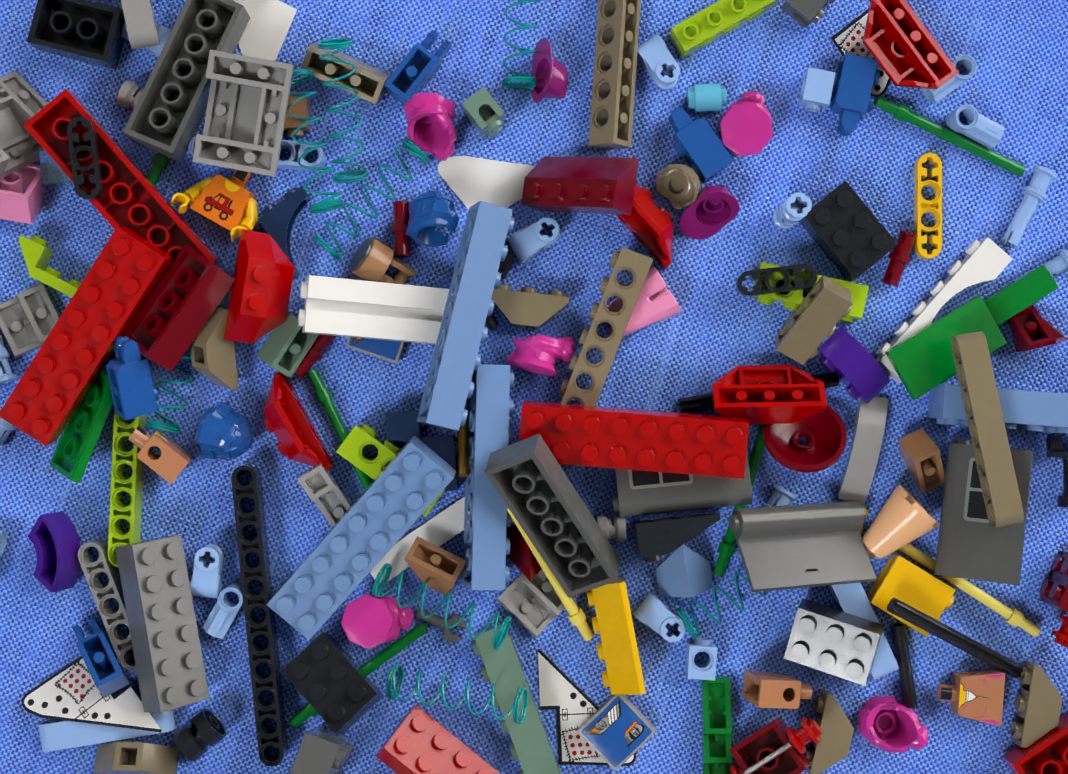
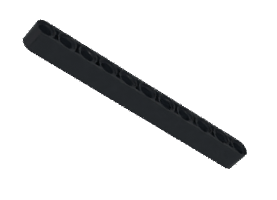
[231,465,288,767]

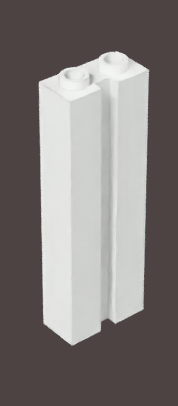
[298,275,449,344]

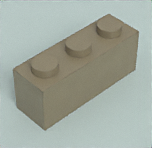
[301,42,391,105]
[775,275,853,365]

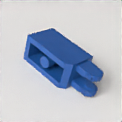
[384,30,452,105]
[830,53,880,137]
[669,107,734,183]
[106,335,159,420]
[72,616,130,698]

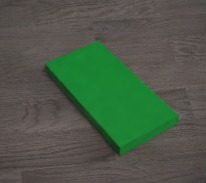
[885,296,1007,399]
[50,369,113,483]

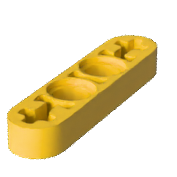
[914,153,942,260]

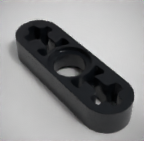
[67,117,103,200]
[735,264,817,297]

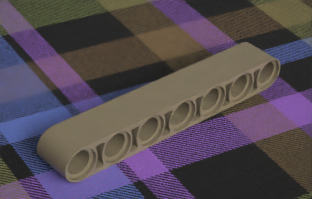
[951,331,1024,528]

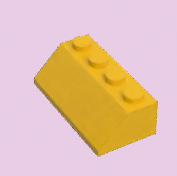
[586,576,646,695]

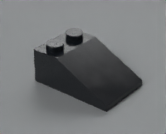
[632,512,720,562]

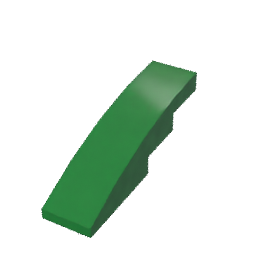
[983,265,1059,326]
[701,678,732,774]

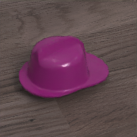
[532,38,568,103]
[679,185,740,240]

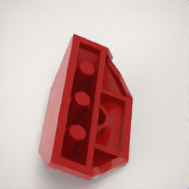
[862,0,959,89]
[615,184,673,270]
[224,229,295,344]
[712,365,827,424]
[263,371,335,470]

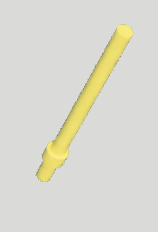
[506,506,594,641]
[899,544,1041,637]

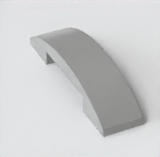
[837,396,888,505]
[297,463,352,527]

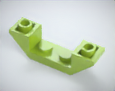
[18,234,81,297]

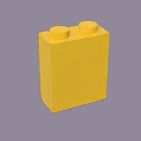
[867,553,956,637]

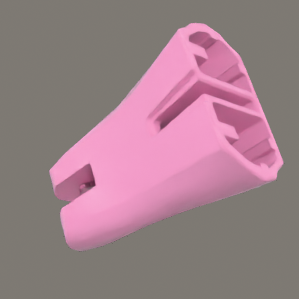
[601,266,682,337]

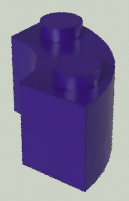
[818,327,890,404]
[28,511,81,593]

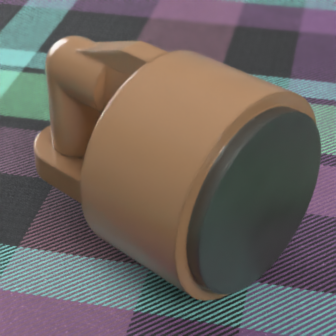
[350,237,417,284]

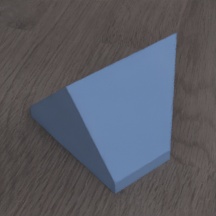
[655,545,713,598]

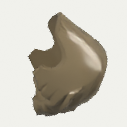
[655,164,701,209]

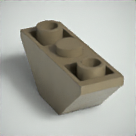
[491,284,570,328]
[190,307,238,390]
[1010,660,1062,748]
[804,689,854,774]
[94,742,180,774]

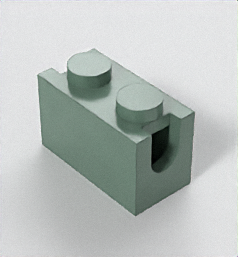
[462,87,505,140]
[256,311,319,378]

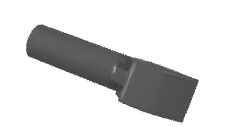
[415,608,467,642]

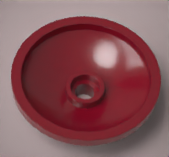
[763,405,847,473]

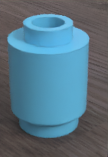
[687,83,727,112]

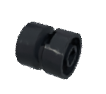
[173,708,226,761]

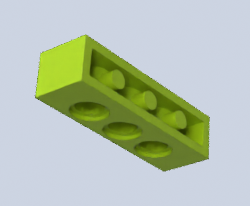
[669,0,779,59]
[751,262,869,323]
[336,423,445,517]

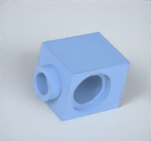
[798,67,836,113]
[685,638,717,681]

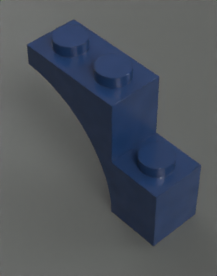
[258,187,312,280]
[385,410,463,491]

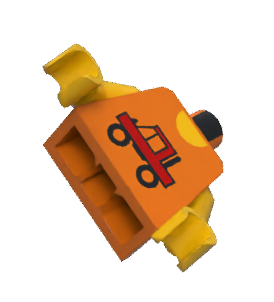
[170,170,258,242]

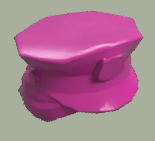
[720,90,773,157]
[404,93,457,161]
[505,334,576,377]
[341,594,414,650]
[858,696,928,753]

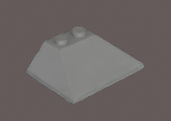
[192,49,294,177]
[0,71,48,178]

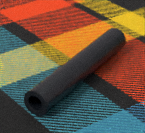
[892,624,918,708]

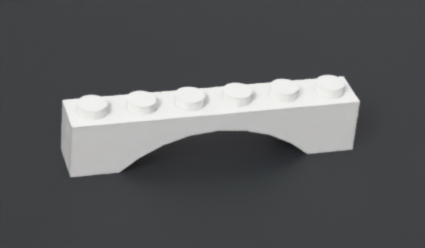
[876,237,1013,383]

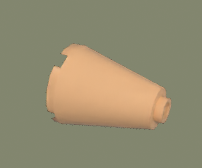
[862,484,939,559]

